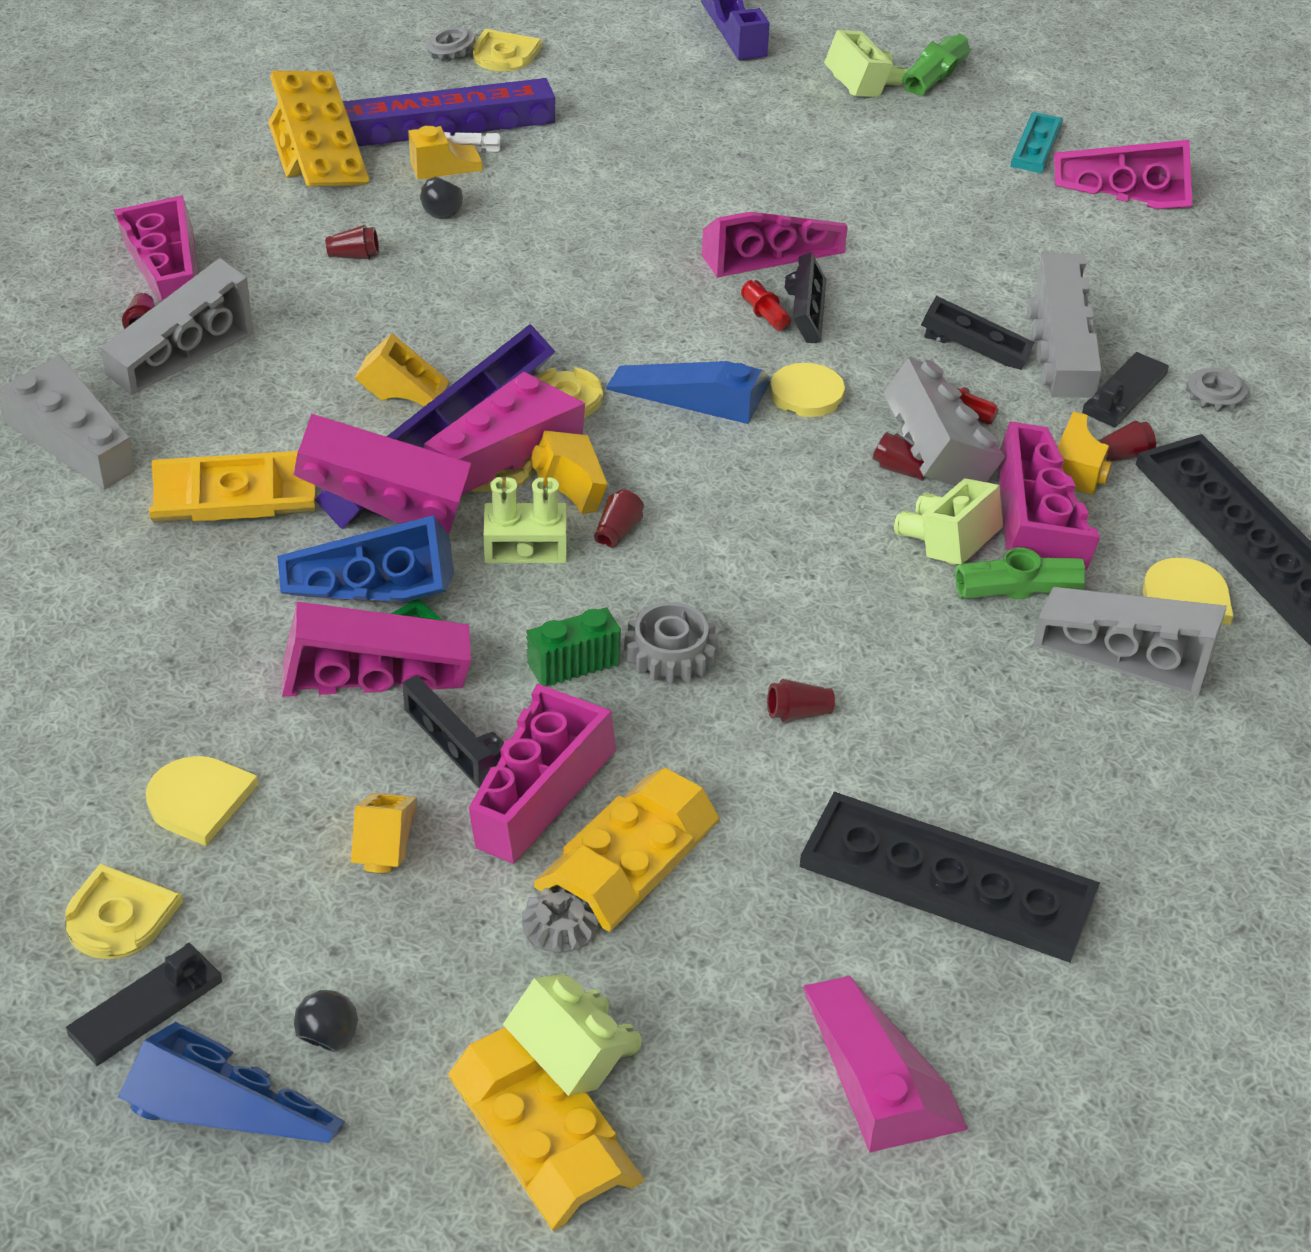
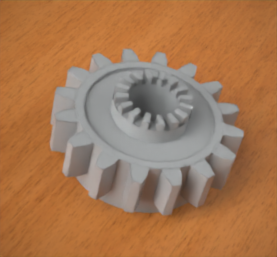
[624,602,718,684]

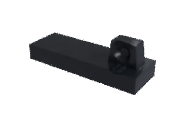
[784,252,826,343]
[921,295,1035,370]
[1082,352,1169,428]
[402,675,504,788]
[66,942,222,1066]

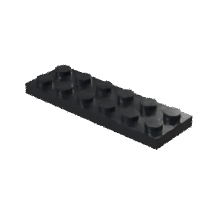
[799,792,1100,963]

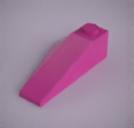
[1054,140,1193,209]
[702,211,848,278]
[803,976,967,1153]

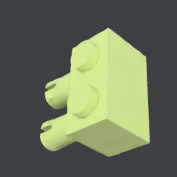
[824,30,907,97]
[484,477,566,563]
[894,478,1003,565]
[503,974,642,1096]

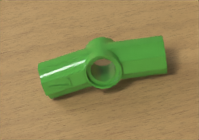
[902,33,971,95]
[955,547,1085,599]

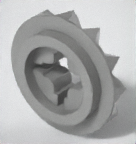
[426,27,476,61]
[1186,368,1248,412]
[522,887,599,952]

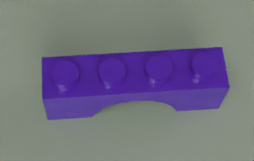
[701,0,770,60]

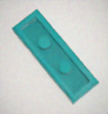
[1010,112,1063,173]

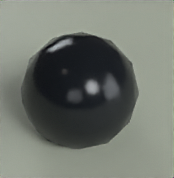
[420,176,463,219]
[294,990,358,1052]

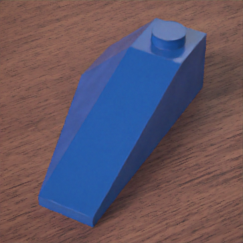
[606,361,771,424]
[277,515,454,602]
[118,1021,345,1143]

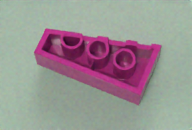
[114,195,199,303]
[424,372,585,494]
[293,413,471,536]
[998,421,1100,570]
[282,601,471,697]
[469,683,616,864]

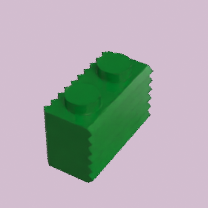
[526,607,621,687]

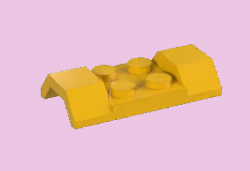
[149,451,316,522]
[534,767,719,932]
[448,1027,644,1231]

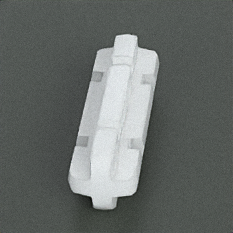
[444,132,501,152]

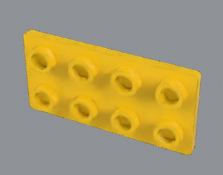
[268,70,369,187]

